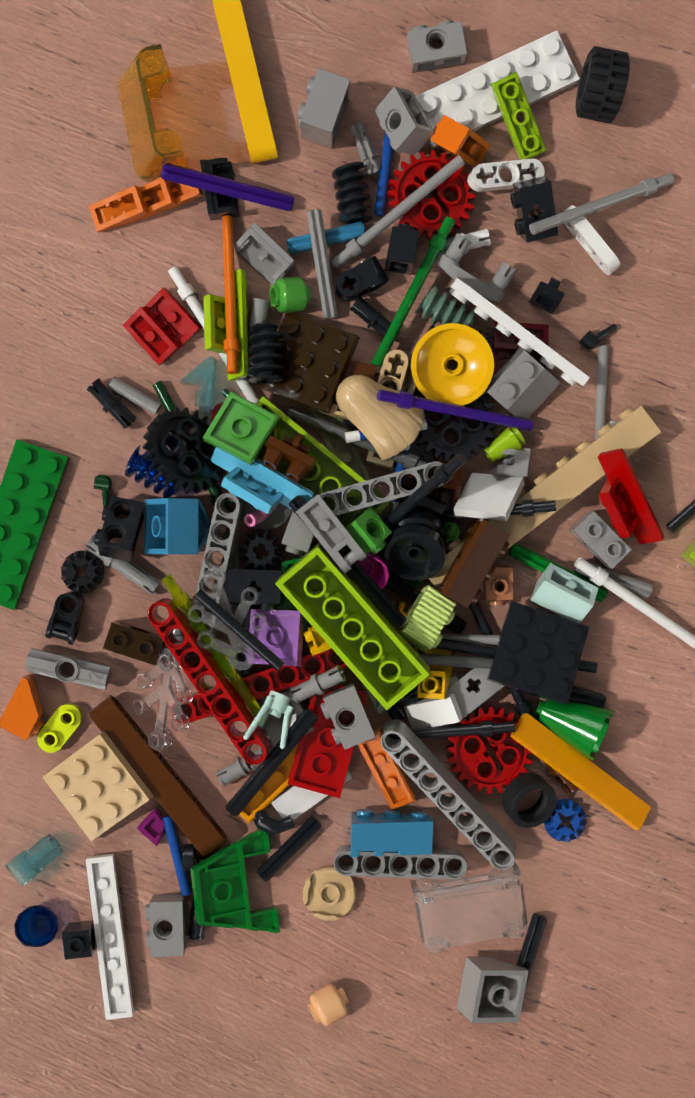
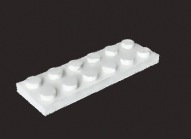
[415,30,580,150]

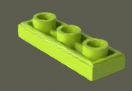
[490,72,547,160]

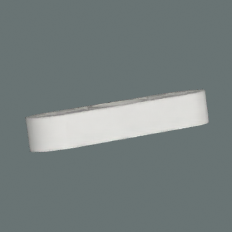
[467,159,545,192]
[563,205,620,275]

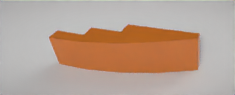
[88,168,204,232]

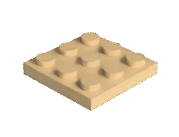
[42,731,153,841]

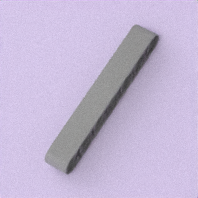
[181,492,244,675]
[380,719,515,870]

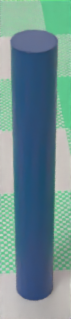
[374,133,393,217]
[162,815,192,896]

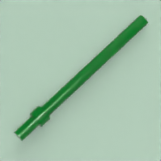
[371,216,456,368]

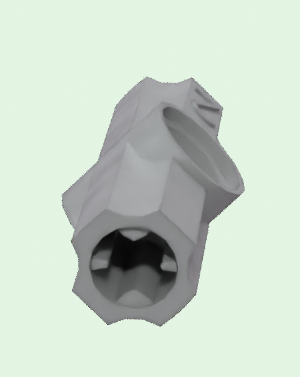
[25,648,112,690]

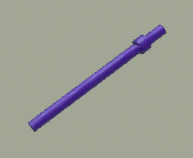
[377,389,533,431]

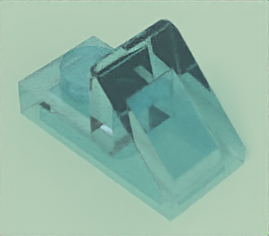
[180,357,217,414]

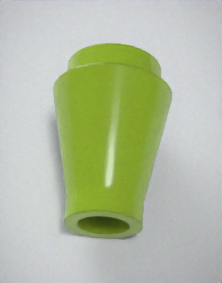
[484,427,526,463]

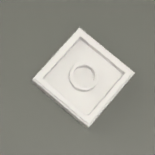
[453,473,524,521]

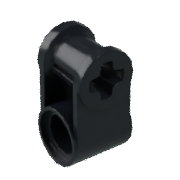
[336,256,389,302]
[45,591,85,645]

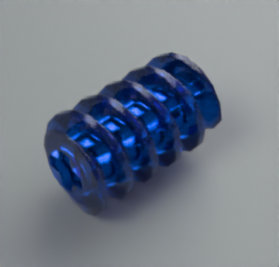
[125,445,178,498]

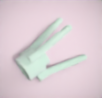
[243,691,294,749]

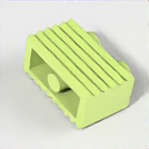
[398,585,456,652]

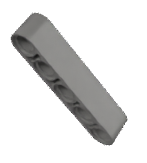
[319,462,444,516]
[334,845,467,880]

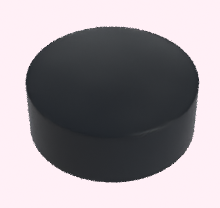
[182,843,196,871]

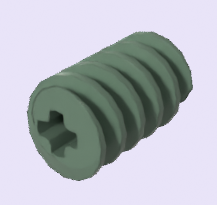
[415,286,475,327]

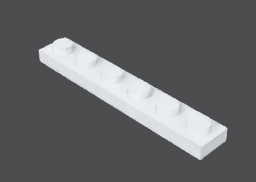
[450,277,590,386]
[86,853,134,1020]

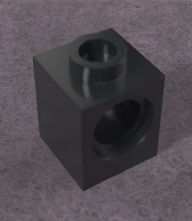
[62,920,97,960]

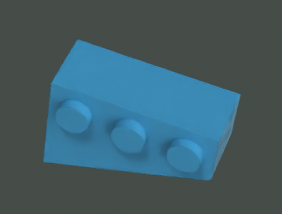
[350,809,433,857]

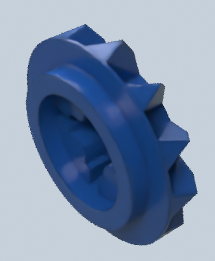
[544,799,587,843]

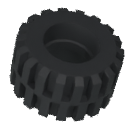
[575,46,630,124]

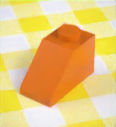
[430,115,490,167]
[0,674,45,740]

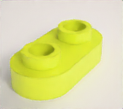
[37,703,83,753]

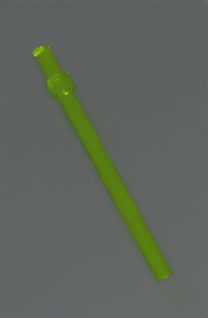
[162,574,261,717]

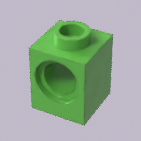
[345,507,392,555]

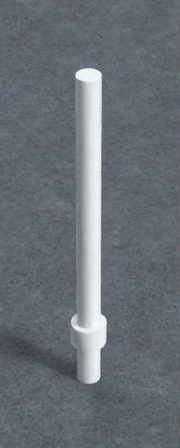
[168,266,260,404]
[574,557,695,649]

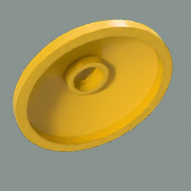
[411,323,494,406]

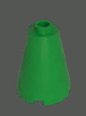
[535,700,615,761]

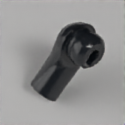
[254,810,295,835]

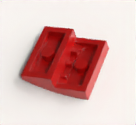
[122,288,202,366]

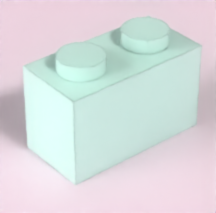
[531,563,598,623]

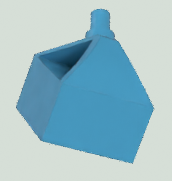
[144,498,215,554]

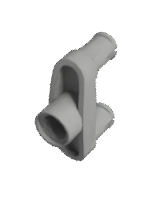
[436,233,517,306]

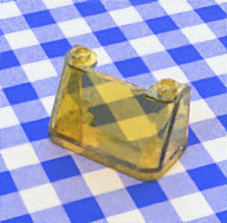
[118,44,190,182]

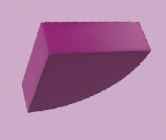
[137,807,165,846]

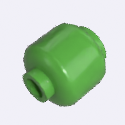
[269,277,311,313]

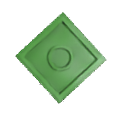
[203,391,279,466]

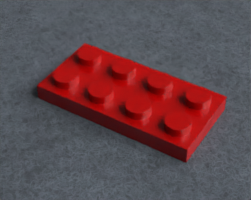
[287,684,368,798]

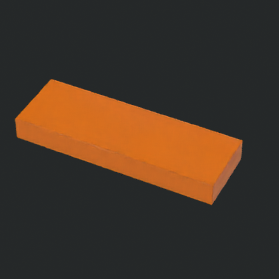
[358,728,417,810]

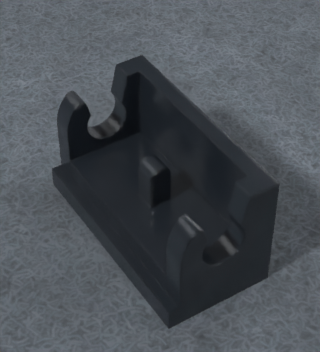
[200,158,240,221]

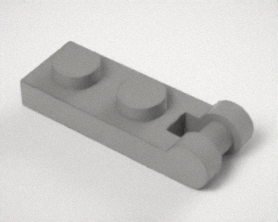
[296,494,367,574]

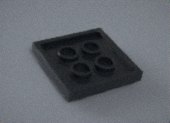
[487,601,589,706]

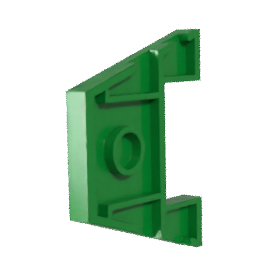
[190,829,280,933]

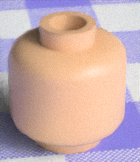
[307,984,349,1026]

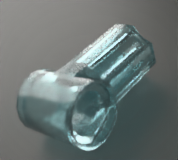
[5,834,63,887]

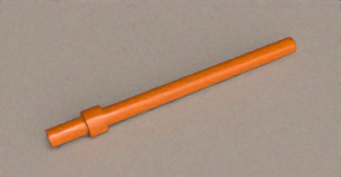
[222,215,240,374]

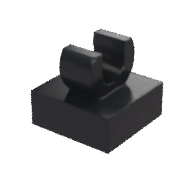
[529,277,565,314]

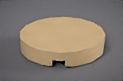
[303,865,356,921]

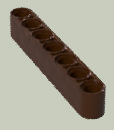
[89,695,228,857]

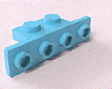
[211,447,314,514]

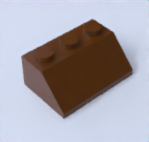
[437,519,510,608]

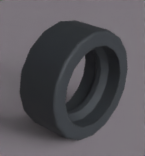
[502,773,557,828]

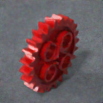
[387,150,476,241]
[445,705,533,794]

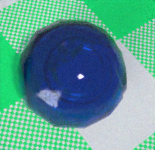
[14,905,59,947]

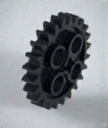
[417,391,497,462]
[142,407,226,494]

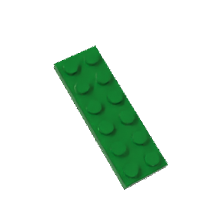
[0,439,70,610]

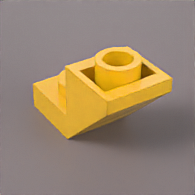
[417,648,454,699]

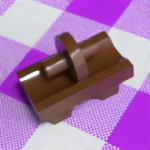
[263,433,315,483]

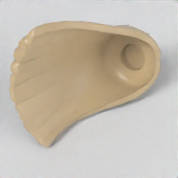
[336,374,425,460]

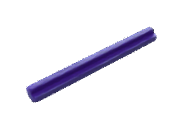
[161,163,294,211]

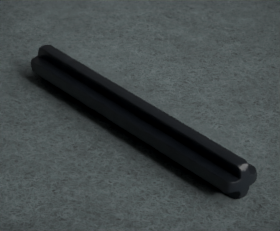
[226,709,318,816]

